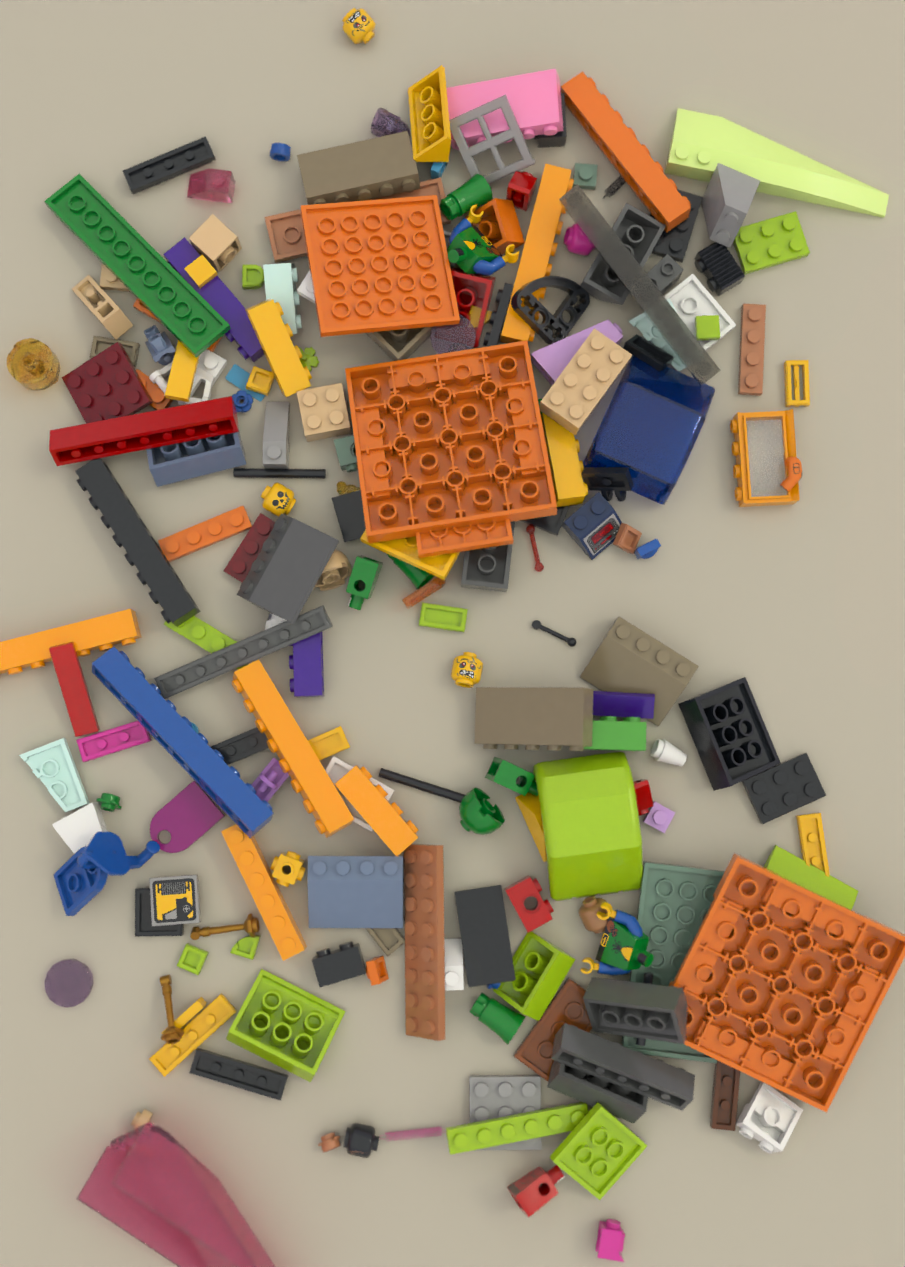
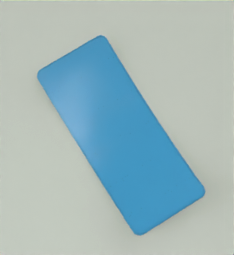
[225,364,265,402]

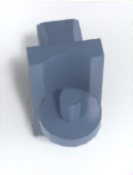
[143,325,175,365]

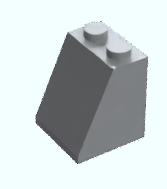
[702,163,760,248]

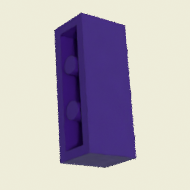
[289,632,324,697]

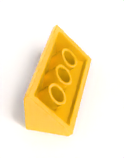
[408,65,451,162]

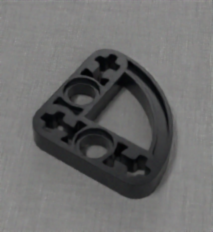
[511,276,590,344]

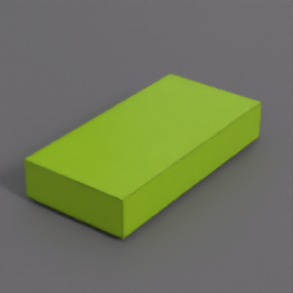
[419,602,468,632]

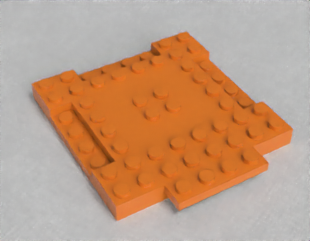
[345,340,557,558]

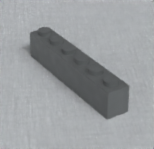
[551,1023,695,1111]

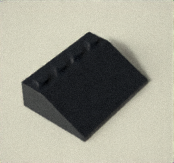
[679,677,781,791]

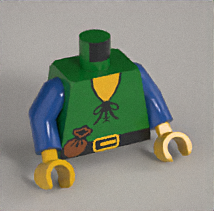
[447,205,519,276]
[580,902,654,976]

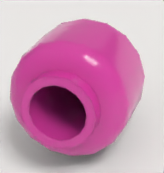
[564,223,599,256]

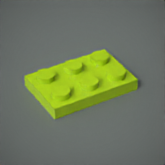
[733,211,810,274]

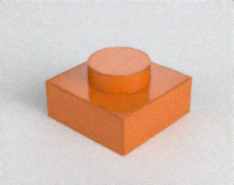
[366,956,389,986]

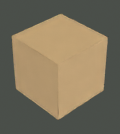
[189,214,242,272]

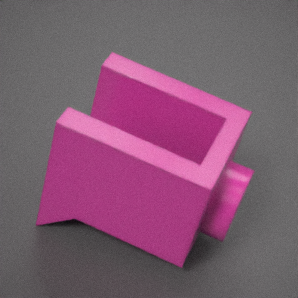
[595,1219,625,1262]

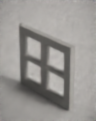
[449,94,536,184]

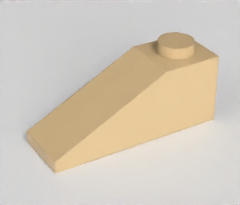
[72,275,134,340]

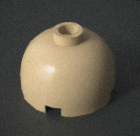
[313,550,352,591]

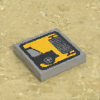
[149,874,201,926]

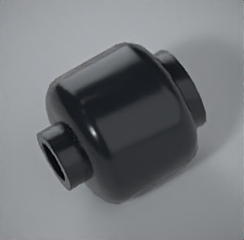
[343,1123,379,1158]

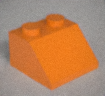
[465,198,525,254]

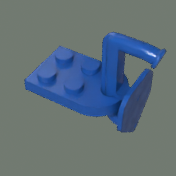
[53,832,160,916]

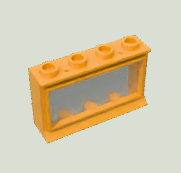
[730,409,800,507]

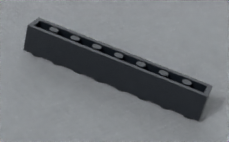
[75,458,201,627]

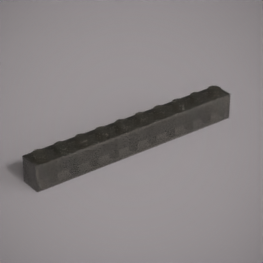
[559,184,721,386]

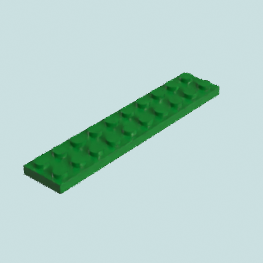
[44,174,231,358]

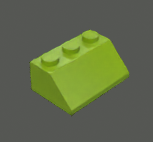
[493,931,576,1021]

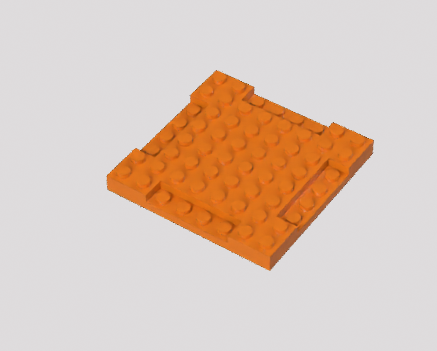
[669,853,905,1113]

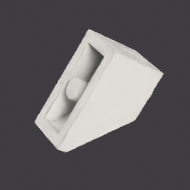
[444,938,464,991]

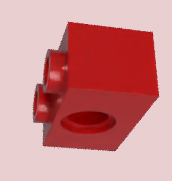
[505,875,554,933]

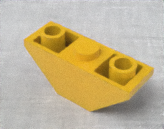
[515,793,547,862]

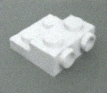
[736,1082,803,1154]

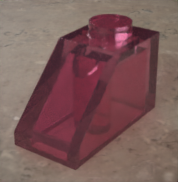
[187,168,235,203]

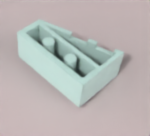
[263,263,302,334]

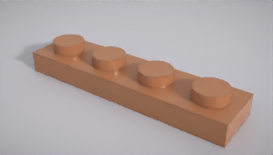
[738,303,766,396]

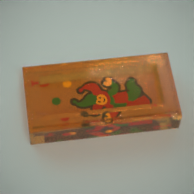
[402,577,446,609]

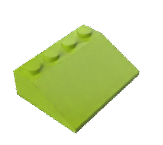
[763,845,859,910]
[226,969,346,1083]

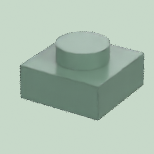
[573,163,598,190]

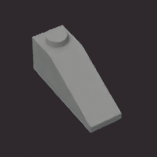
[263,401,290,469]

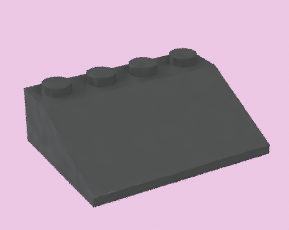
[237,514,339,624]

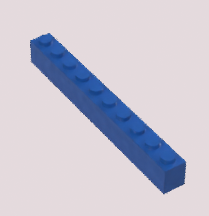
[92,647,273,838]

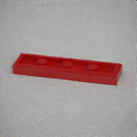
[49,641,99,737]

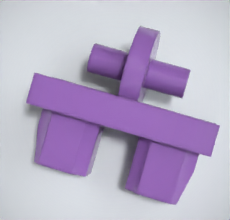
[251,757,290,802]

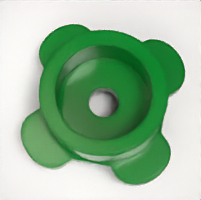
[96,793,122,812]

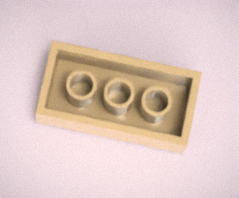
[539,328,632,436]

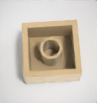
[296,383,352,442]

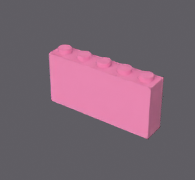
[446,68,563,150]

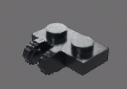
[582,467,634,501]

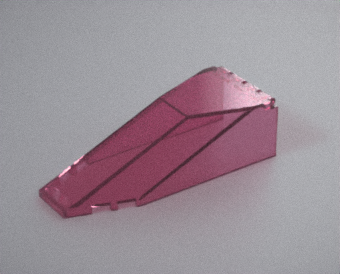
[77,1122,275,1267]

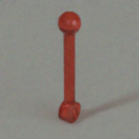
[526,525,544,572]

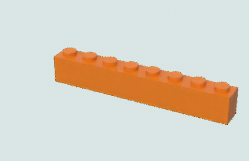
[561,71,691,233]

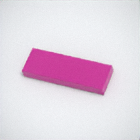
[76,721,151,762]

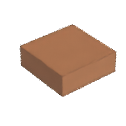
[613,523,642,554]

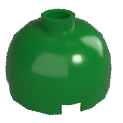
[459,787,505,835]

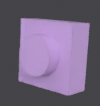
[643,801,675,833]

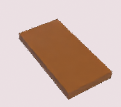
[514,977,592,1081]

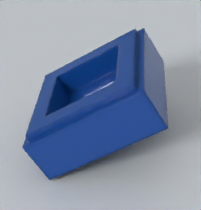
[634,539,661,559]

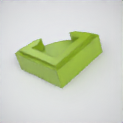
[230,935,261,960]

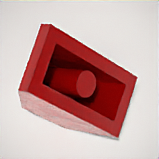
[506,171,537,212]
[634,779,654,816]

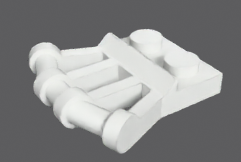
[149,349,227,405]

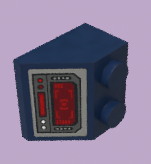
[562,492,622,560]

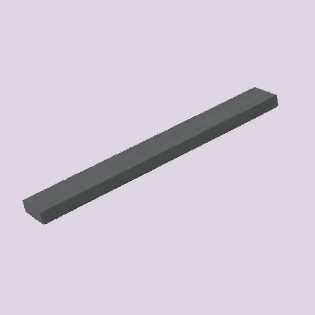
[154,605,333,699]

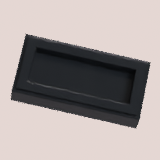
[623,334,674,372]

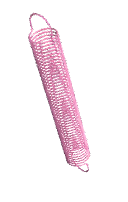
[379,1126,446,1142]

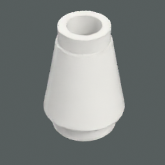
[650,739,687,767]

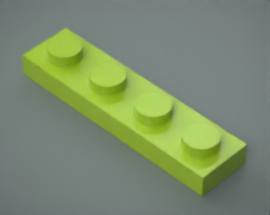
[164,616,249,670]

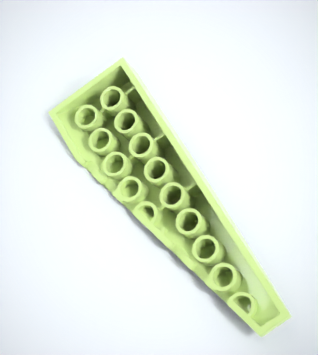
[665,108,889,218]

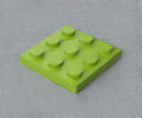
[549,1102,647,1200]

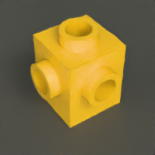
[270,851,306,887]

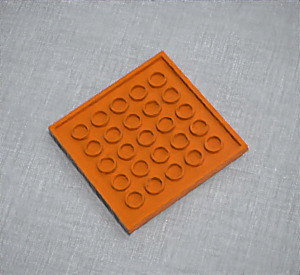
[300,195,460,337]

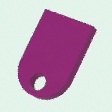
[150,781,225,853]

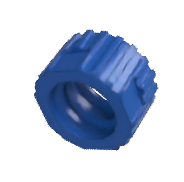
[270,143,291,162]

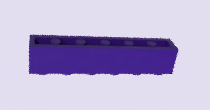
[163,237,264,363]

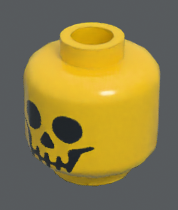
[260,482,296,517]

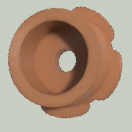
[318,1132,341,1153]

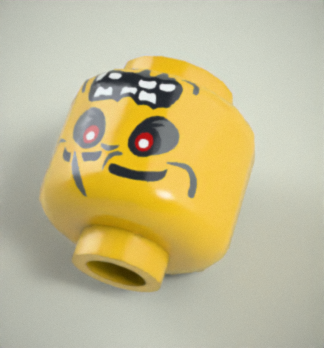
[342,8,375,44]
[451,652,483,688]

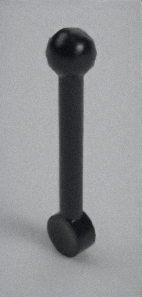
[532,620,576,647]

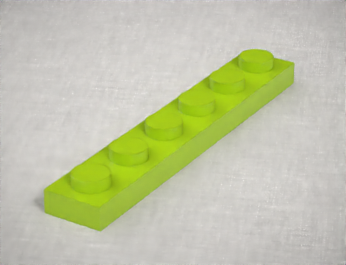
[446,1102,588,1155]

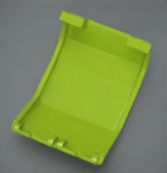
[533,752,643,901]

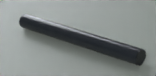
[233,468,326,478]
[378,768,465,803]

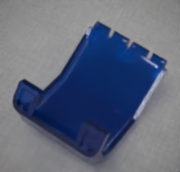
[583,355,715,505]

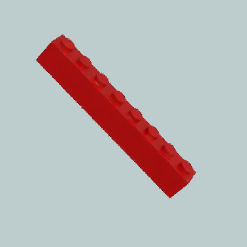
[49,396,239,466]

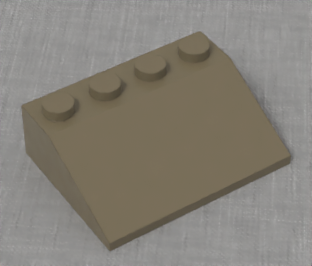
[580,616,699,726]

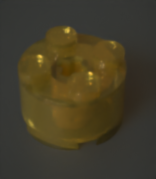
[7,338,60,391]

